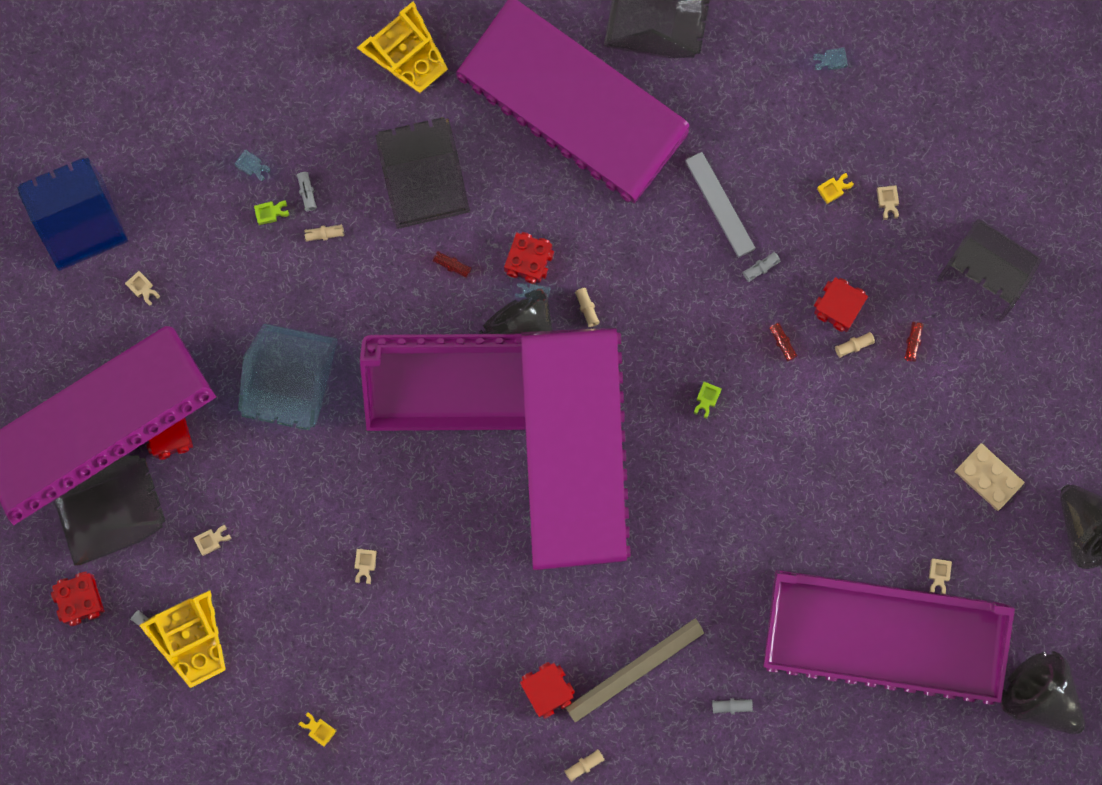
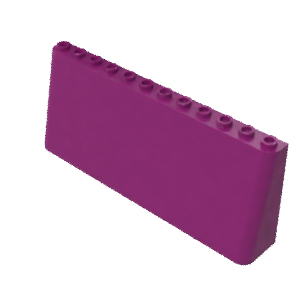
[456,0,689,204]
[0,326,216,525]
[521,328,631,570]
[360,334,526,431]
[763,570,1015,705]

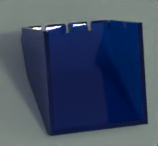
[17,157,129,271]

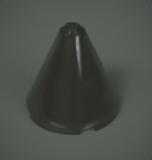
[479,289,553,335]
[1060,484,1102,569]
[1000,651,1085,735]

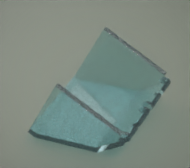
[238,324,338,431]

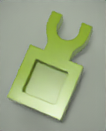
[254,200,290,225]
[694,382,721,419]

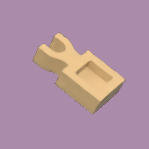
[877,185,899,220]
[125,271,160,306]
[194,525,232,556]
[355,549,377,584]
[929,559,952,595]

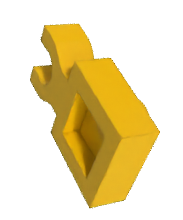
[817,173,854,204]
[299,712,336,747]

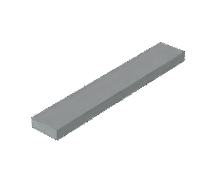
[685,152,755,258]

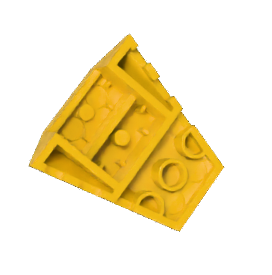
[357,1,448,93]
[139,590,226,688]

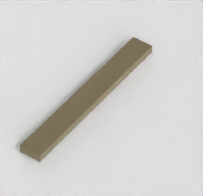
[566,618,704,722]

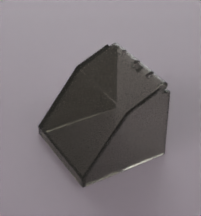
[604,0,710,58]
[375,117,470,229]
[937,219,1042,322]
[54,455,166,566]

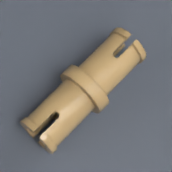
[305,224,344,242]
[575,288,600,327]
[835,332,875,358]
[564,749,604,781]

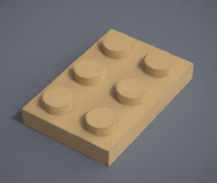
[954,443,1025,511]

